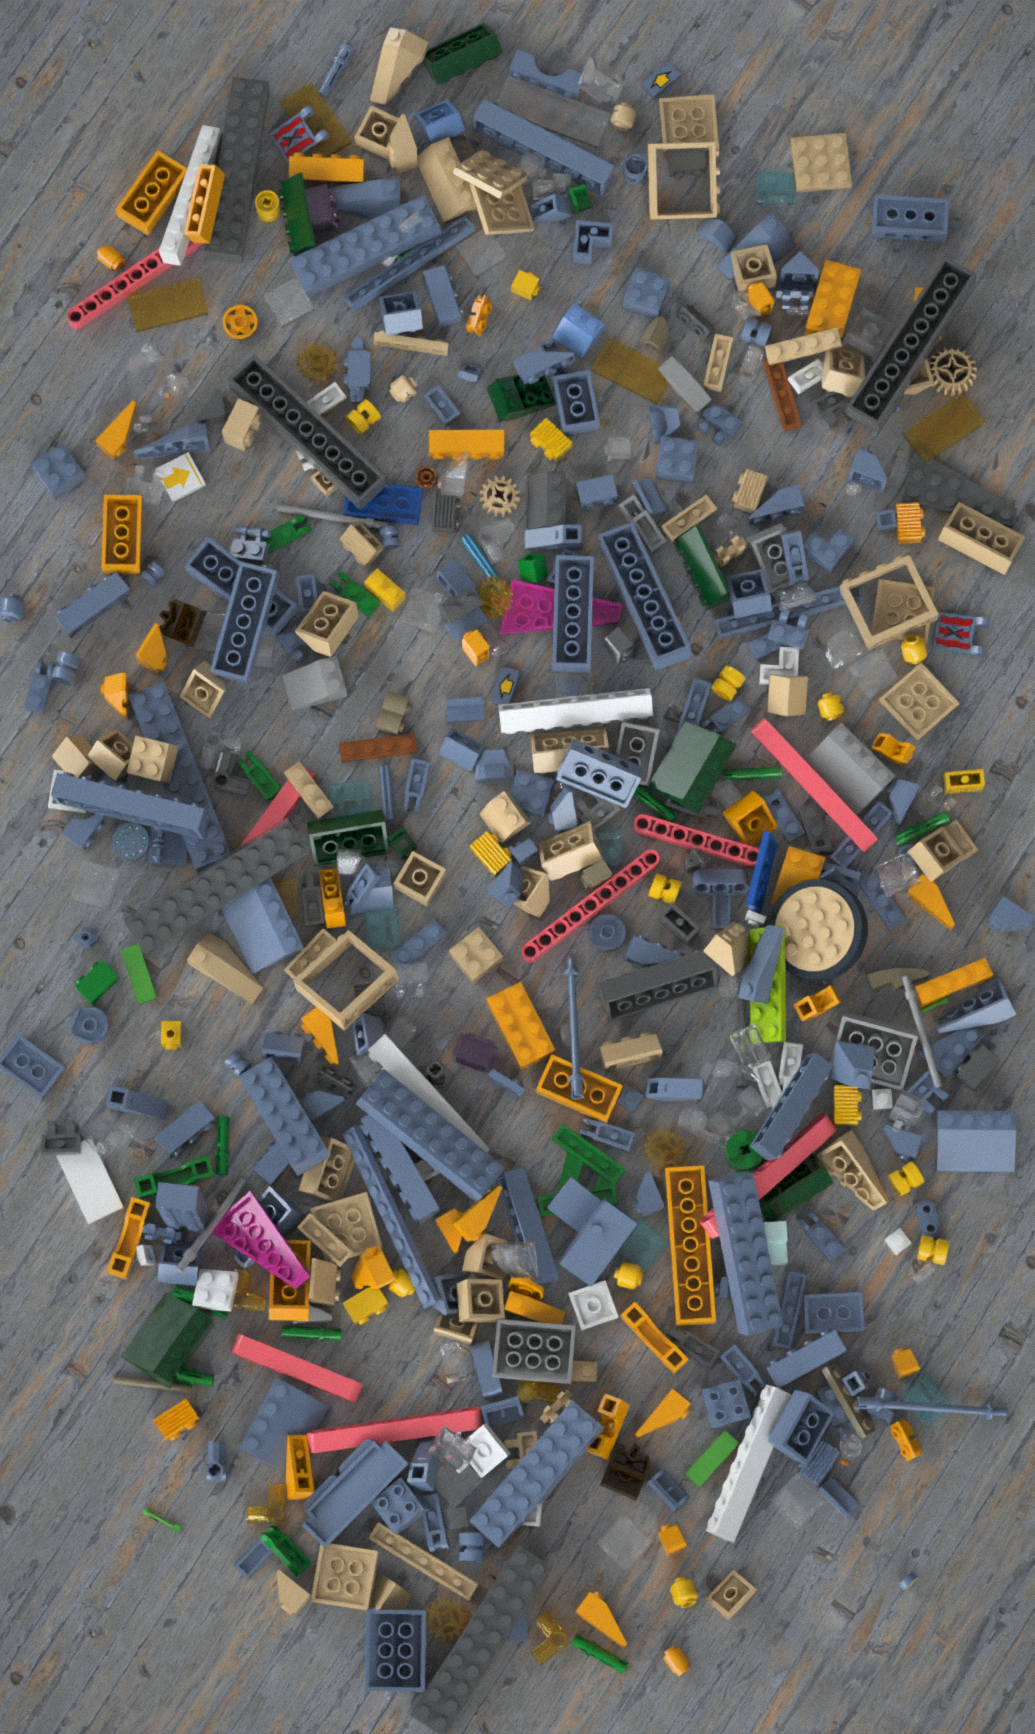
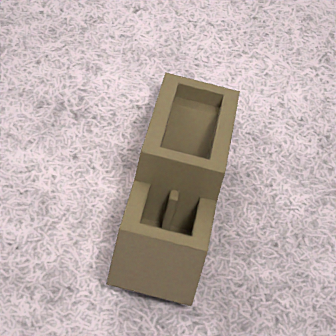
[866,968,930,992]

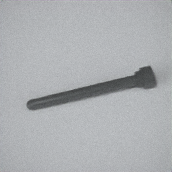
[736,998,751,1088]

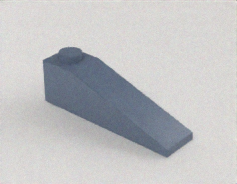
[325,178,400,218]
[716,212,796,280]
[134,422,210,460]
[736,925,785,1004]
[934,976,1017,1033]
[233,1186,305,1270]

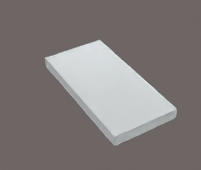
[56,1138,124,1225]

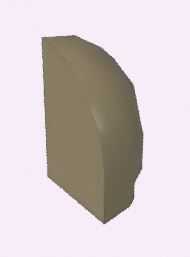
[639,315,669,350]

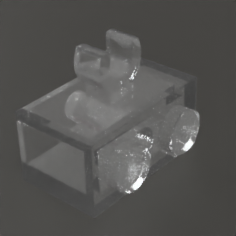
[887,1090,924,1133]
[428,1426,477,1474]

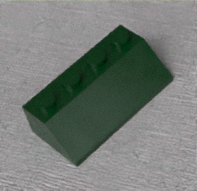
[422,23,503,85]
[278,172,316,257]
[675,525,730,611]
[307,810,390,867]
[759,1153,833,1222]

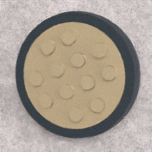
[768,879,868,981]

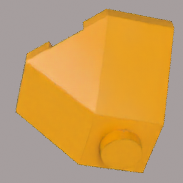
[101,673,129,719]
[350,1245,396,1289]

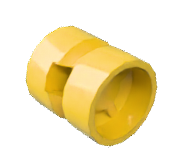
[255,190,280,222]
[345,399,381,435]
[711,665,746,701]
[648,873,682,904]
[888,1161,925,1197]
[917,1235,949,1265]

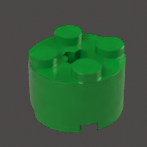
[725,1130,763,1172]

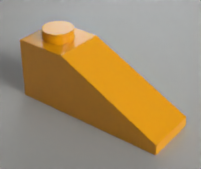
[95,400,137,460]
[906,874,955,931]
[452,1185,502,1242]
[504,1291,566,1325]
[634,1389,691,1438]
[286,1435,314,1500]

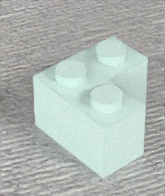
[763,1221,788,1266]

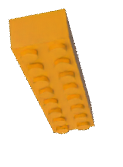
[664,1165,716,1326]

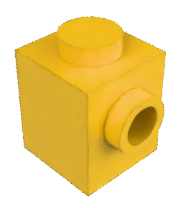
[511,270,541,301]
[161,1021,182,1050]

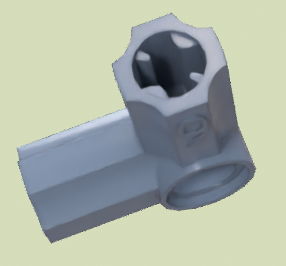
[206,1442,227,1481]

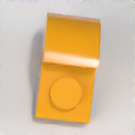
[870,733,916,766]
[793,985,842,1021]

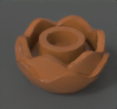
[415,466,438,489]

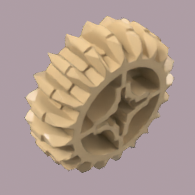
[928,345,977,396]

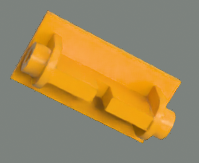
[465,295,493,337]
[890,1419,923,1462]

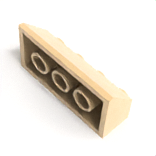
[417,137,477,223]
[938,502,1025,575]
[530,727,609,774]

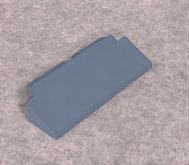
[303,1439,409,1548]

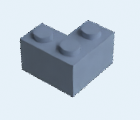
[573,220,613,265]
[803,528,855,574]

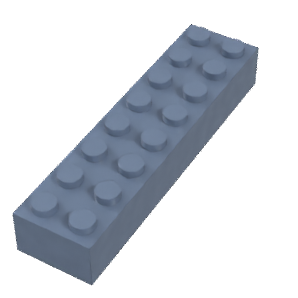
[473,99,615,197]
[290,195,442,298]
[598,522,691,671]
[51,772,210,839]
[356,1069,505,1203]
[709,1171,783,1335]
[156,1182,209,1234]
[470,1400,606,1548]

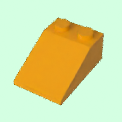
[771,846,825,905]
[575,1591,627,1648]

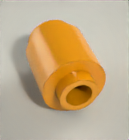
[97,244,125,271]
[663,1645,691,1677]

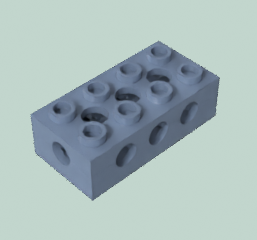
[871,194,949,242]
[556,738,643,808]

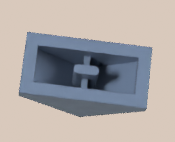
[696,218,738,253]

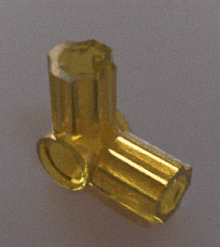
[232,1269,267,1314]
[517,1380,560,1403]
[246,1483,287,1525]
[531,1611,569,1666]

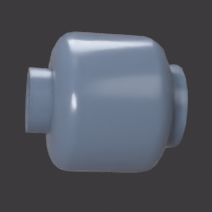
[0,594,25,623]

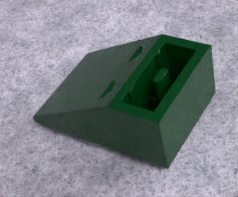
[487,375,556,422]

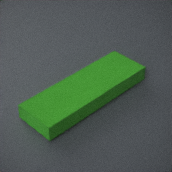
[121,944,157,1004]
[685,1430,740,1488]

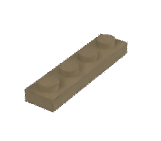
[821,1362,876,1439]

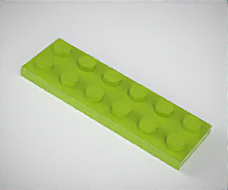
[750,925,786,1045]

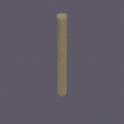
[113,1375,192,1393]

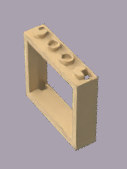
[647,142,720,219]
[840,555,939,650]
[294,930,399,1030]

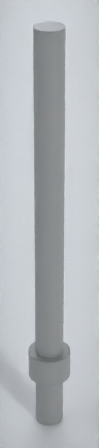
[276,504,389,530]
[902,975,942,1088]
[176,1178,247,1273]

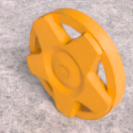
[223,305,258,340]
[508,1277,544,1300]

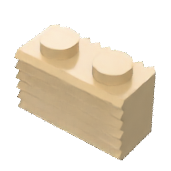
[732,469,768,514]
[339,521,384,566]

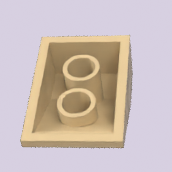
[821,343,865,397]
[309,1258,341,1306]

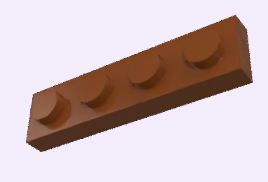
[763,359,802,432]
[339,733,417,763]

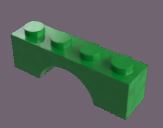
[134,1156,215,1200]

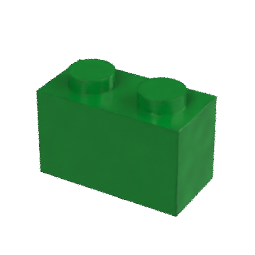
[75,960,120,1006]

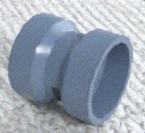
[379,526,401,550]
[139,561,166,587]
[224,1051,251,1078]

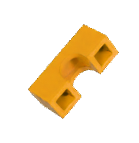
[586,1394,630,1460]

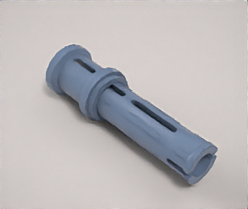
[317,43,355,98]

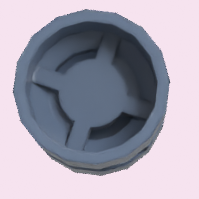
[623,153,648,185]
[741,316,773,347]
[51,652,82,685]
[867,1387,901,1424]
[459,1533,485,1562]

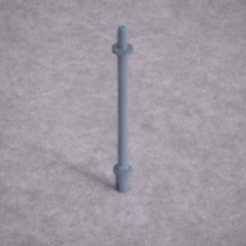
[563,955,585,1100]
[856,1396,1009,1420]

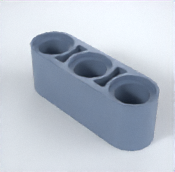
[692,869,749,895]
[469,1340,503,1400]

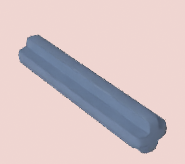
[380,765,394,821]

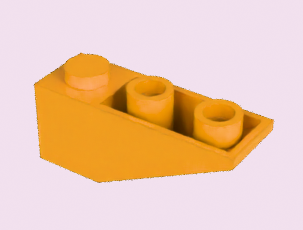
[319,868,346,929]
[301,1007,339,1067]

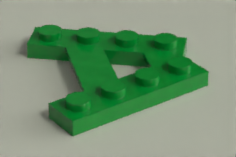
[537,1124,626,1217]

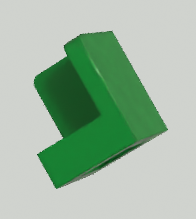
[568,184,592,214]
[518,553,548,583]

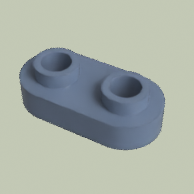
[916,1200,940,1238]

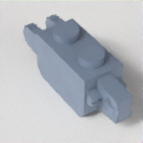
[344,336,371,404]

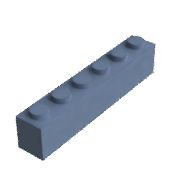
[750,1052,833,1160]
[496,1167,559,1286]

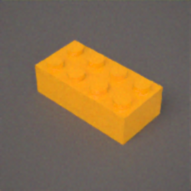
[116,150,187,236]
[804,259,862,340]
[101,495,143,574]
[486,982,555,1071]
[536,1055,623,1123]
[269,1240,311,1321]

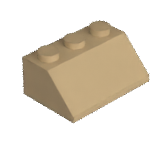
[387,114,418,174]
[295,591,358,657]
[538,821,603,881]
[703,922,750,976]
[599,1032,662,1072]
[298,1136,355,1202]

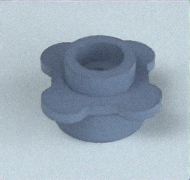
[74,926,98,949]

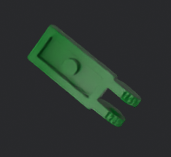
[264,515,312,555]
[329,571,380,618]
[236,751,282,802]
[260,1525,311,1577]

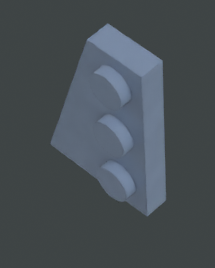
[917,1027,985,1079]

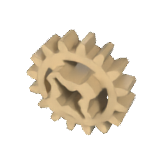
[479,476,520,517]

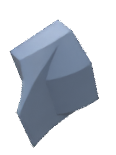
[648,404,681,444]
[295,574,326,615]
[475,749,514,782]

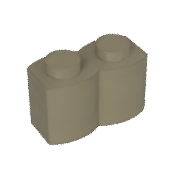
[376,691,412,735]
[581,859,612,892]

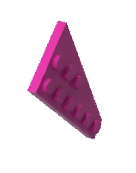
[499,580,623,635]
[211,1191,311,1289]

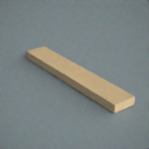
[368,1521,479,1601]

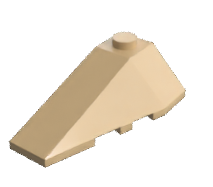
[370,27,430,105]
[187,932,264,1004]
[815,1130,889,1211]

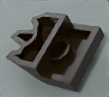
[159,599,207,647]
[600,1443,651,1500]

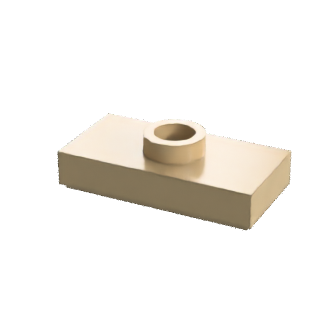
[944,819,978,862]

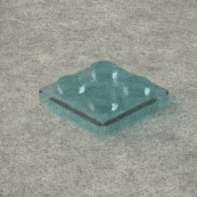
[617,1218,669,1274]

